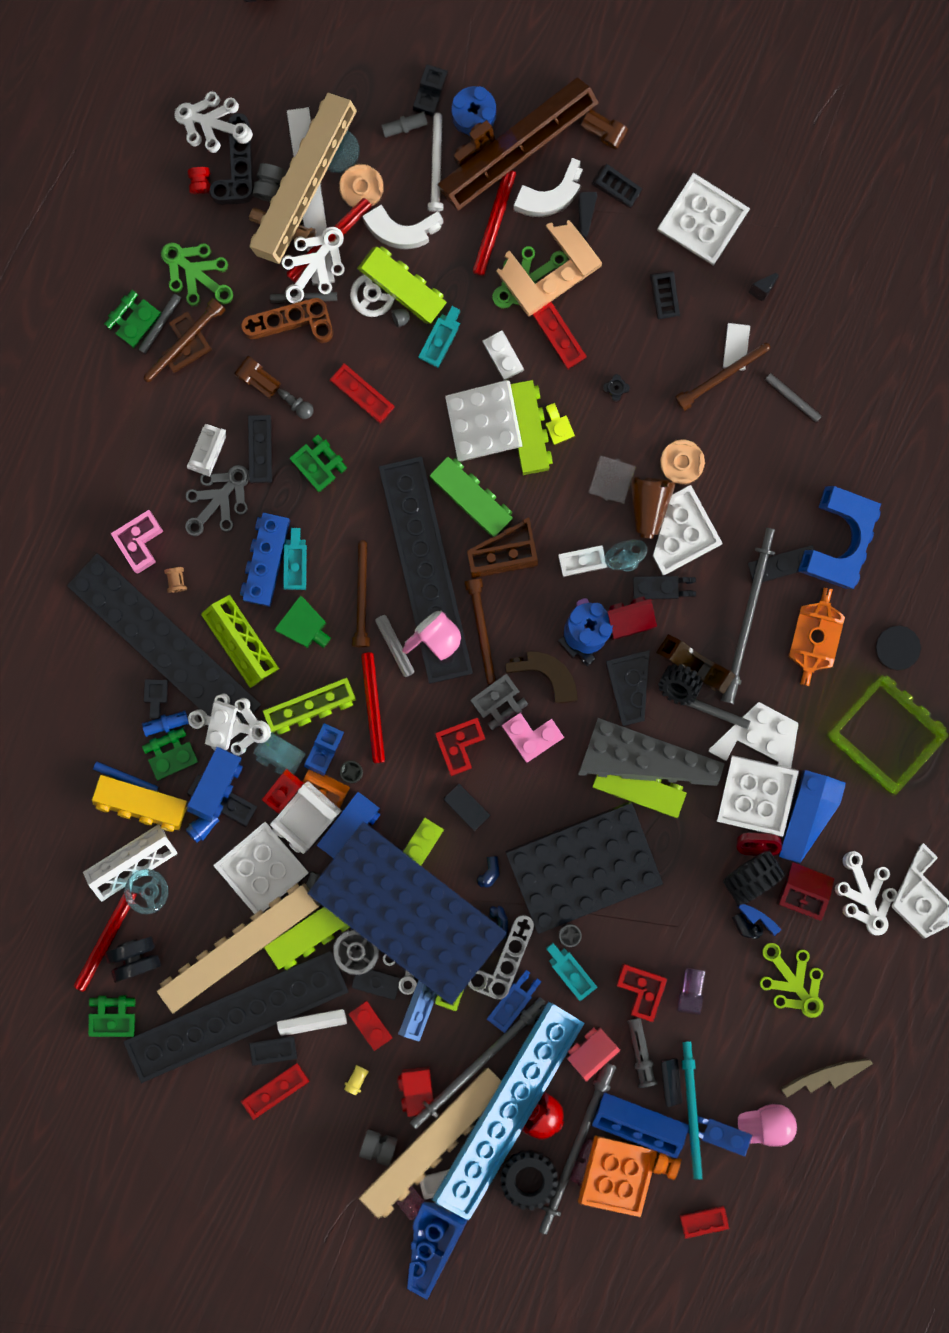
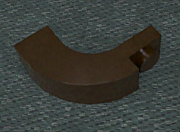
[656,634,736,694]
[505,651,578,704]

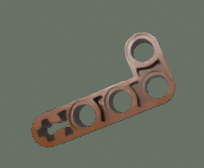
[241,298,333,343]

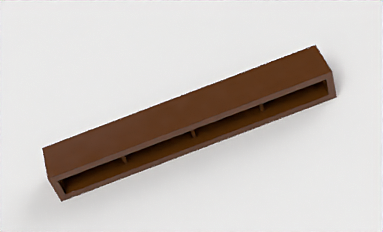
[437,77,599,211]

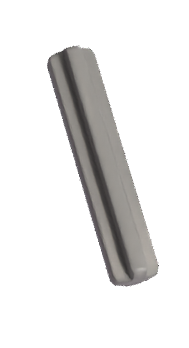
[375,615,414,677]

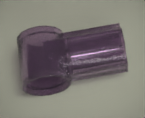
[677,968,706,1015]

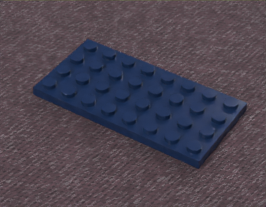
[307,821,507,1005]

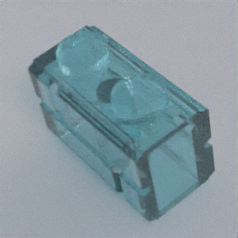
[254,732,307,775]

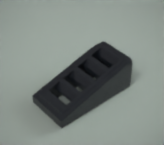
[591,164,642,208]
[578,192,597,240]
[650,271,680,319]

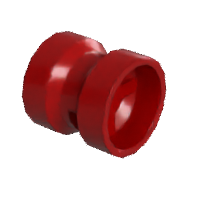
[188,167,211,194]

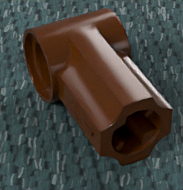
[581,109,628,150]
[234,356,281,399]

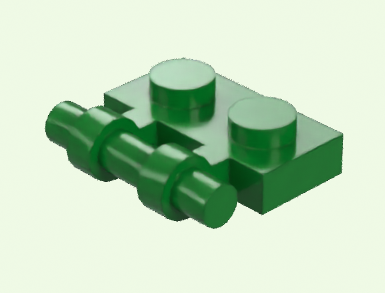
[104,290,161,348]
[290,434,347,493]
[142,728,199,781]
[89,995,135,1037]

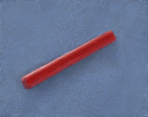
[473,170,516,276]
[287,198,372,282]
[361,652,385,763]
[74,889,137,992]

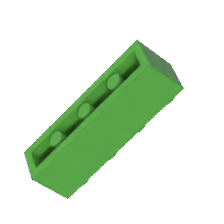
[430,457,513,538]

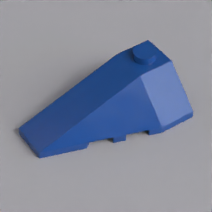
[778,770,846,863]
[407,1202,468,1300]

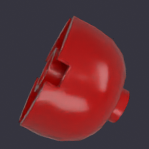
[522,1092,564,1139]

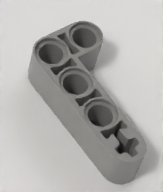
[468,915,534,999]

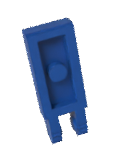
[487,970,541,1033]
[687,1115,753,1157]

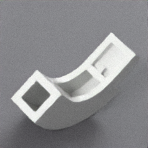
[514,158,583,217]
[363,205,443,249]

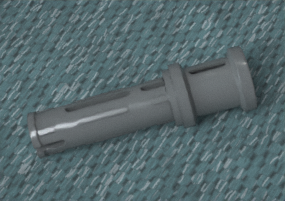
[627,1018,658,1088]

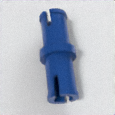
[142,710,189,737]

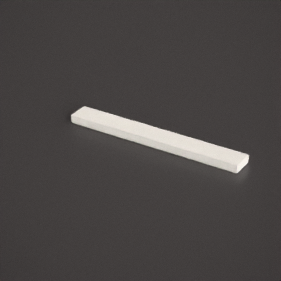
[287,107,335,286]

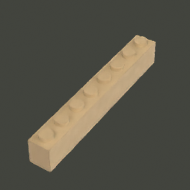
[249,93,357,264]
[157,883,320,1013]
[358,1068,501,1219]

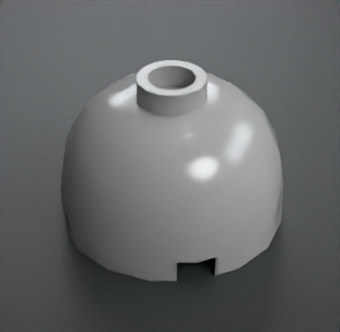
[334,930,379,975]

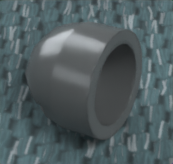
[391,308,409,327]

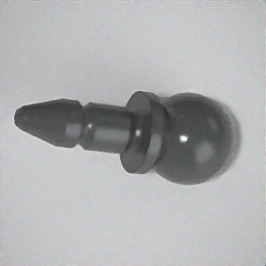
[277,389,314,419]

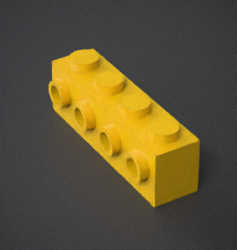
[92,775,187,832]

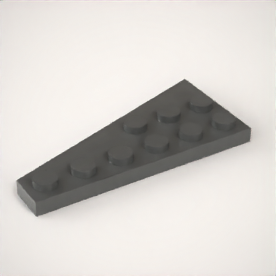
[578,718,725,786]

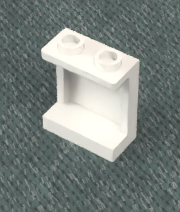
[270,781,342,854]

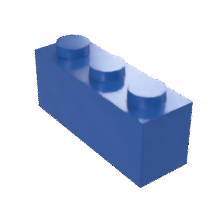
[187,747,243,822]
[317,792,381,858]

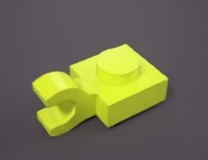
[546,403,575,445]

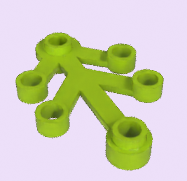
[759,943,823,1018]

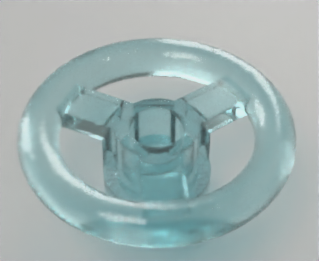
[605,539,647,571]
[124,869,168,914]

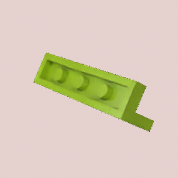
[201,595,279,688]

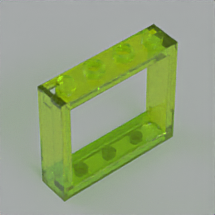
[826,675,949,796]

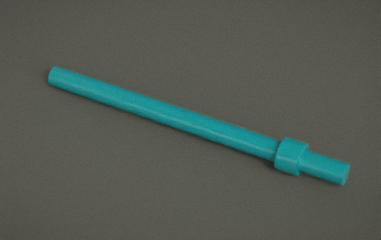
[682,1042,702,1180]

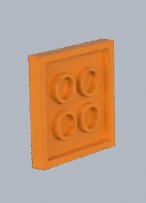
[578,1136,658,1217]

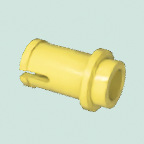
[344,1065,369,1095]

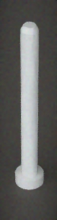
[428,113,443,211]

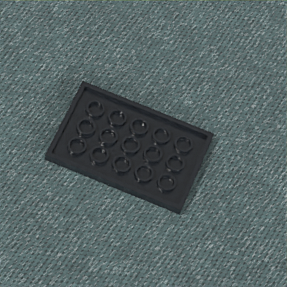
[505,801,663,934]

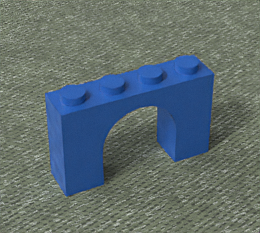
[798,486,881,589]

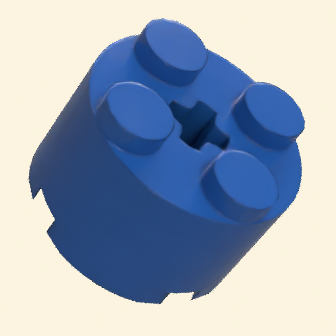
[452,86,496,136]
[564,603,613,654]

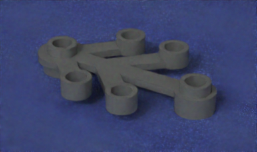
[185,465,249,536]

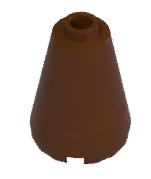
[631,477,676,539]

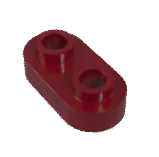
[736,833,782,856]

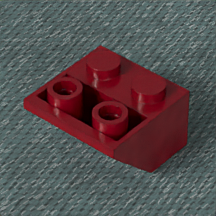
[607,596,657,640]
[776,862,835,921]

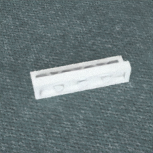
[83,824,178,902]

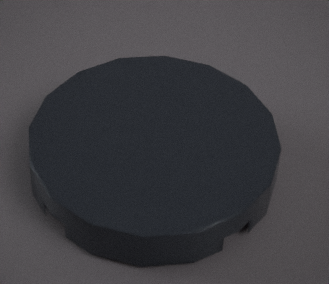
[875,626,921,671]

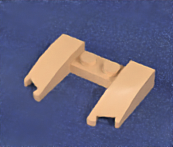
[497,220,602,317]

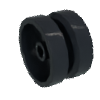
[104,936,162,983]

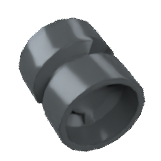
[252,163,287,202]
[359,1129,398,1167]

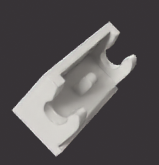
[187,424,226,477]

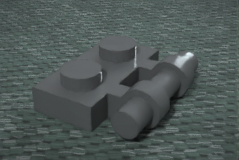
[470,674,529,731]

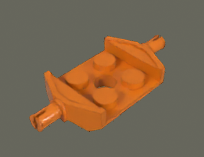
[788,588,845,686]

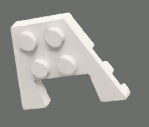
[708,702,798,768]
[891,843,949,939]

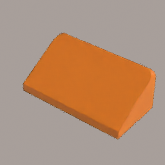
[300,770,350,809]

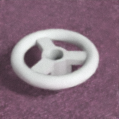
[350,275,394,317]

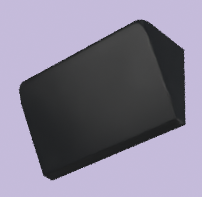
[749,273,779,301]
[443,784,491,831]
[660,1058,682,1107]

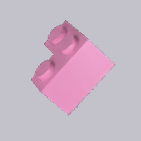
[111,510,164,574]
[502,713,564,763]

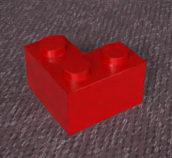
[435,718,485,776]
[616,963,667,1022]
[398,1066,434,1117]

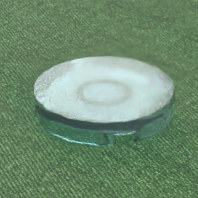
[327,130,360,173]

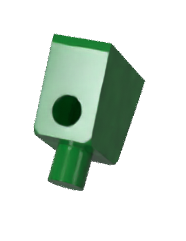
[274,596,331,648]

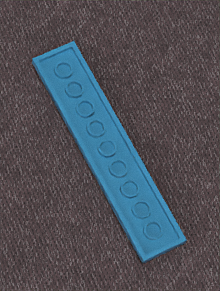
[432,1002,584,1220]

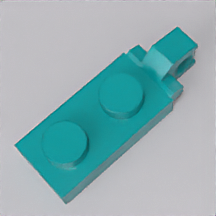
[418,306,460,368]
[284,528,307,590]
[546,943,598,1001]

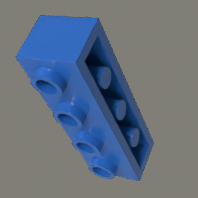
[240,513,290,607]
[592,1092,689,1159]

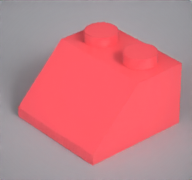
[567,1027,620,1081]

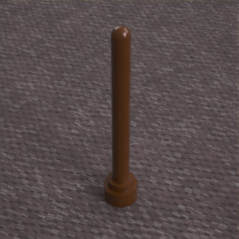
[144,298,225,382]
[675,343,770,411]
[352,540,370,648]
[464,578,496,685]

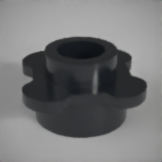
[603,374,630,401]

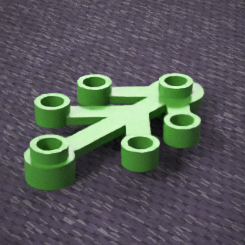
[161,243,233,306]
[493,246,568,308]

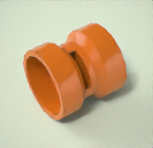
[653,1152,682,1180]

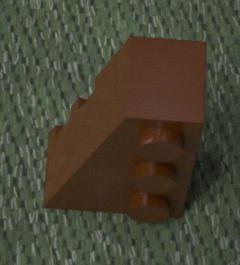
[467,517,538,578]

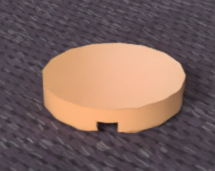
[339,164,383,207]
[660,440,705,485]

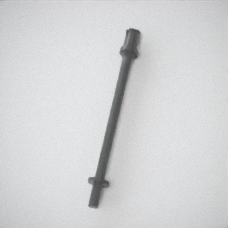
[720,528,775,704]
[410,997,547,1129]
[539,1063,617,1235]

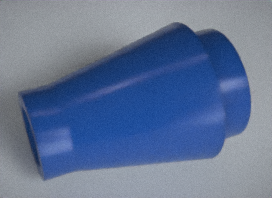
[185,817,220,843]

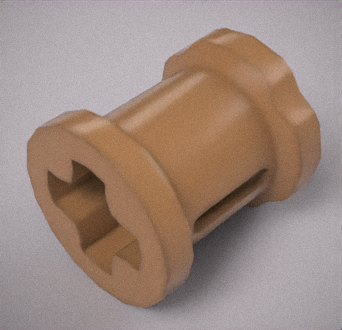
[164,567,187,593]

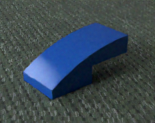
[304,723,344,776]
[737,904,781,936]

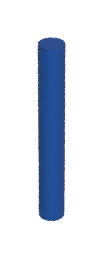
[93,761,159,792]

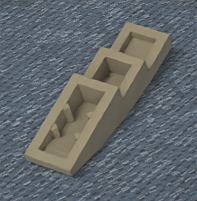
[780,1058,873,1097]

